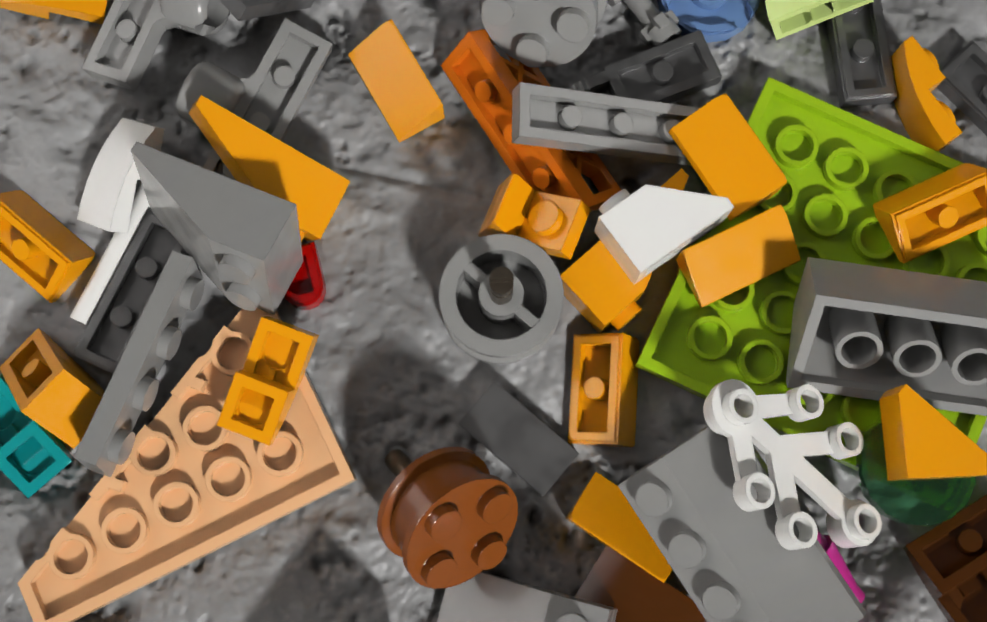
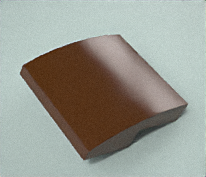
[903,494,987,622]
[574,545,706,622]

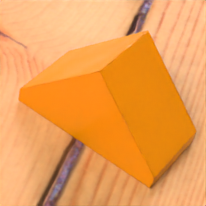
[879,384,987,481]

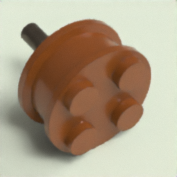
[377,447,518,589]

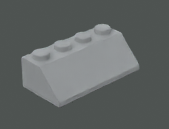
[786,257,987,416]
[618,426,867,622]

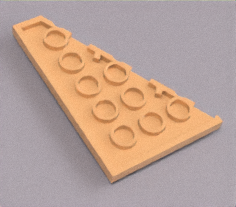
[17,308,357,622]

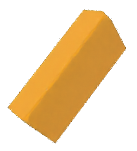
[348,19,445,143]
[669,93,787,221]
[873,163,987,264]
[0,190,96,303]
[676,204,801,308]
[568,333,639,447]
[565,472,672,583]

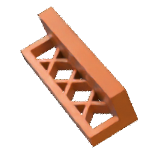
[440,29,621,212]

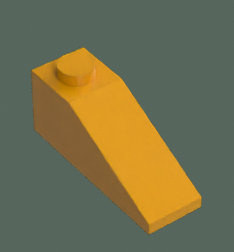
[189,95,350,242]
[560,168,689,333]

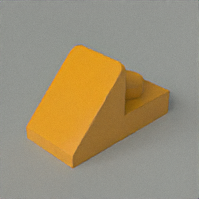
[478,173,591,260]

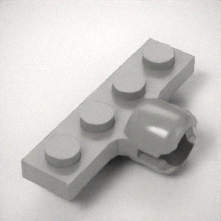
[82,0,230,91]
[175,18,333,180]

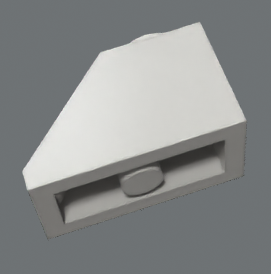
[594,184,734,285]

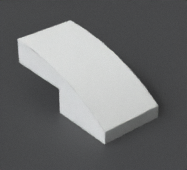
[77,118,165,233]

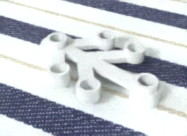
[703,379,882,550]

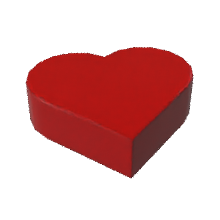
[284,242,326,310]

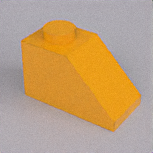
[0,328,104,449]

